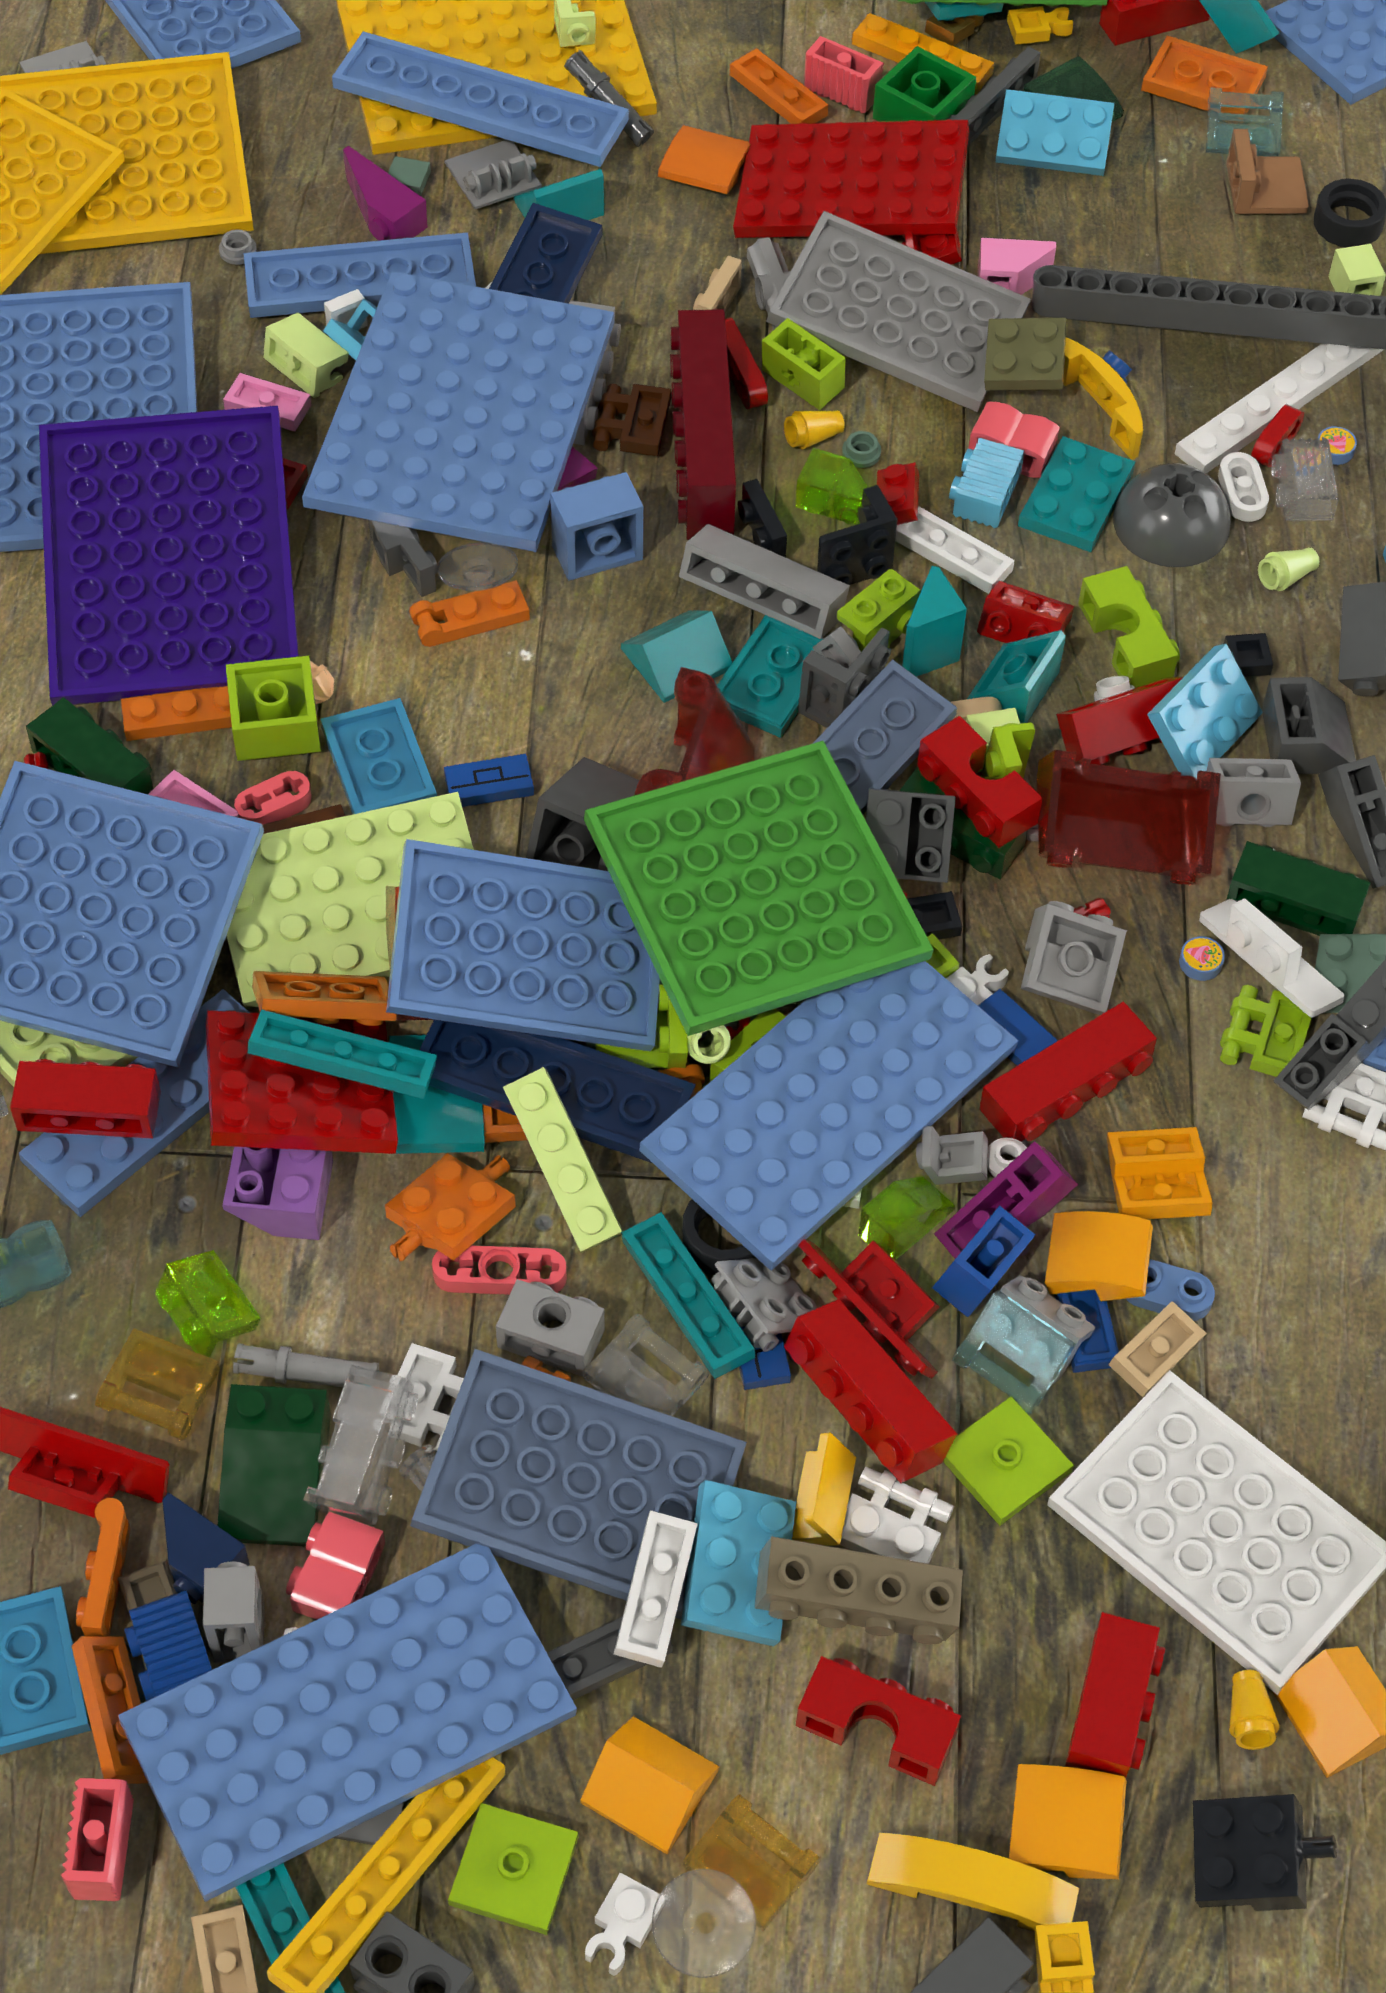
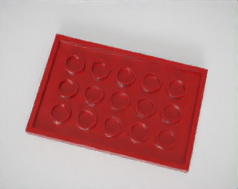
[733,119,969,238]

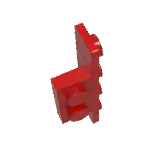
[798,1239,940,1379]
[0,1407,170,1518]

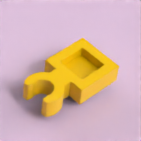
[1007,6,1073,45]

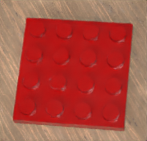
[206,1010,398,1154]

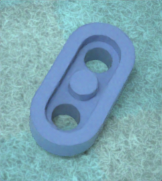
[1126,1259,1215,1321]

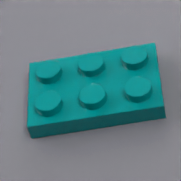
[1018,436,1136,552]

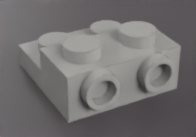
[1020,901,1127,1015]

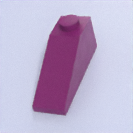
[343,146,428,241]
[934,1141,1078,1259]

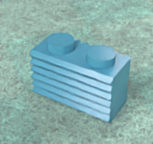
[949,438,1025,528]

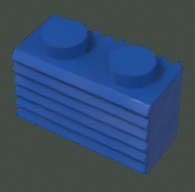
[124,1590,212,1701]

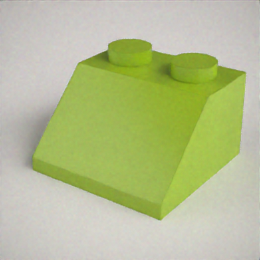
[226,655,321,761]

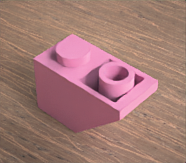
[978,238,1056,295]

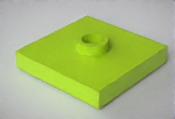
[943,1396,1074,1526]
[448,1803,579,1935]

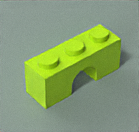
[1078,566,1180,688]

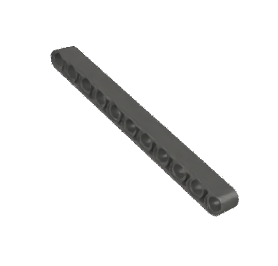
[1032,265,1386,349]

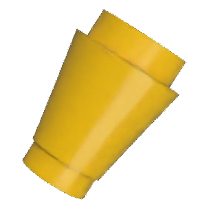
[784,410,844,450]
[1229,1670,1280,1750]

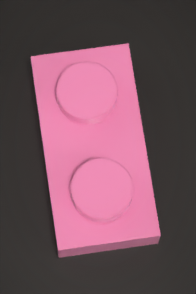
[223,373,312,431]

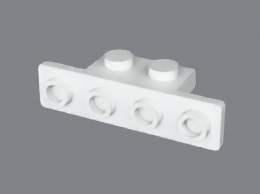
[1199,898,1344,1017]

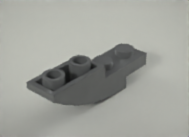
[368,520,439,597]
[1273,959,1386,1110]

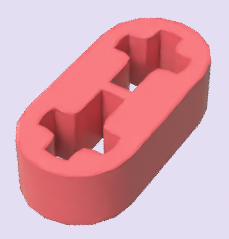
[234,771,312,825]

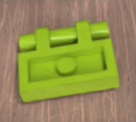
[1220,985,1312,1077]

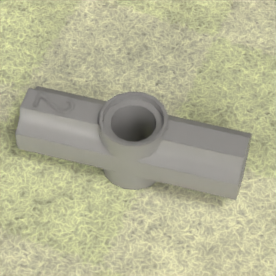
[747,237,791,330]

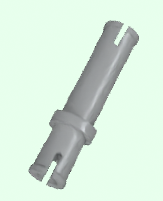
[233,1343,379,1393]

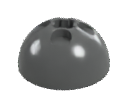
[1113,463,1231,567]

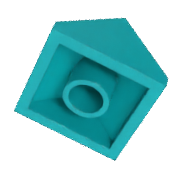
[1199,0,1279,54]
[513,169,604,220]
[902,566,967,677]
[621,610,732,703]
[967,630,1066,724]

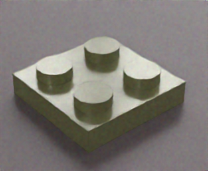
[984,317,1066,390]

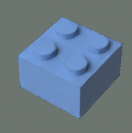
[550,472,644,581]

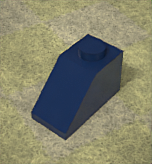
[162,1493,250,1604]

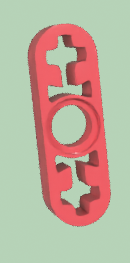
[432,1245,567,1295]

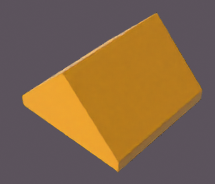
[1273,1646,1386,1778]
[580,1716,720,1854]

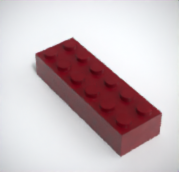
[670,309,736,540]

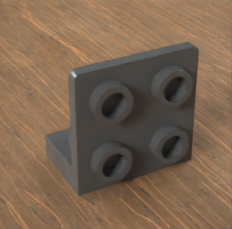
[798,628,891,728]

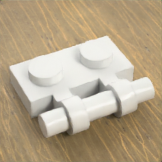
[1302,1063,1386,1151]
[376,1343,464,1452]
[840,1467,954,1564]

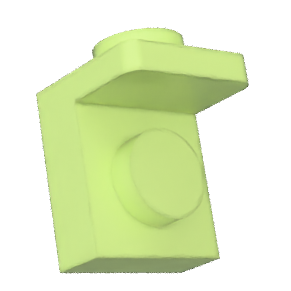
[554,0,596,47]

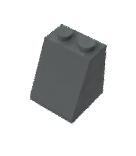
[1338,581,1386,696]
[526,757,659,871]

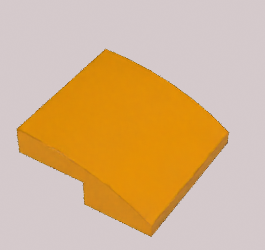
[1107,1127,1213,1219]
[1045,1211,1153,1301]
[1009,1764,1127,1879]

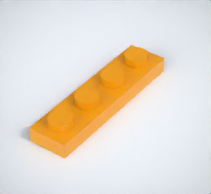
[852,13,994,94]

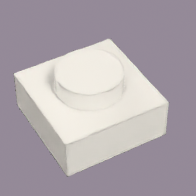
[324,289,368,329]

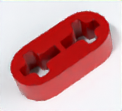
[1251,404,1304,468]

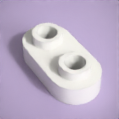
[1218,452,1269,522]

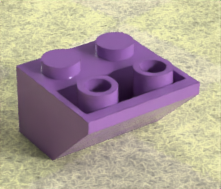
[223,1147,333,1240]

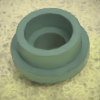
[842,431,881,468]

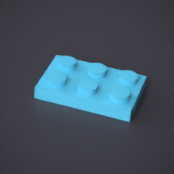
[995,89,1114,176]
[1147,644,1263,784]
[681,1480,796,1647]

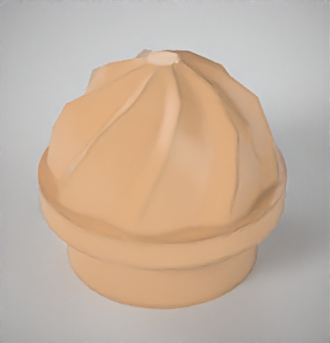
[310,661,334,704]

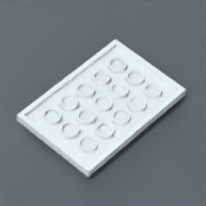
[1047,1370,1386,1695]

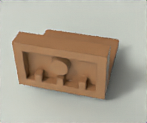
[1226,129,1309,214]

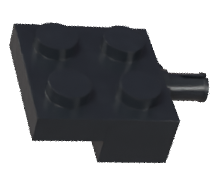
[1193,1794,1337,1911]

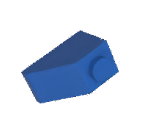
[932,1205,1035,1317]

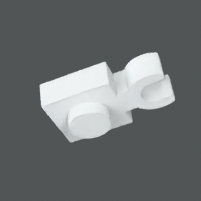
[946,954,1009,1005]
[585,1873,665,1976]

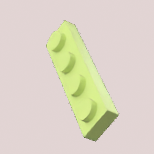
[503,1067,623,1253]

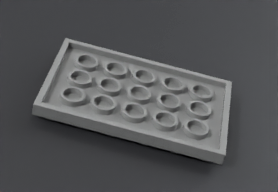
[766,211,1031,412]

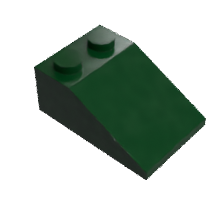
[217,1384,331,1547]

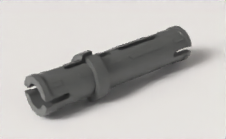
[564,50,654,147]

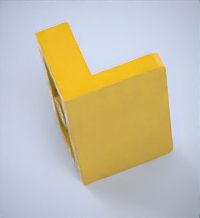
[792,1432,856,1546]

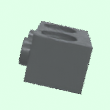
[349,1912,475,1993]

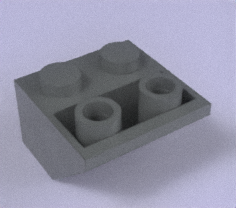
[1262,677,1356,774]
[866,788,955,883]

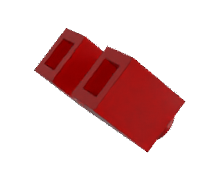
[917,716,1043,848]
[796,1656,961,1786]

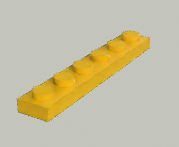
[267,1757,505,1993]

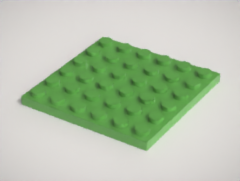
[584,741,934,1036]

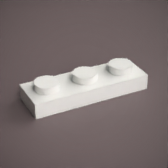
[895,506,1015,594]
[613,1510,698,1668]

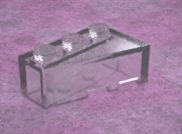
[303,1365,418,1526]

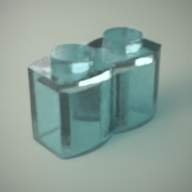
[0,1220,72,1308]

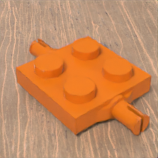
[385,1153,516,1261]

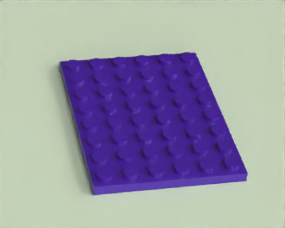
[39,406,299,706]

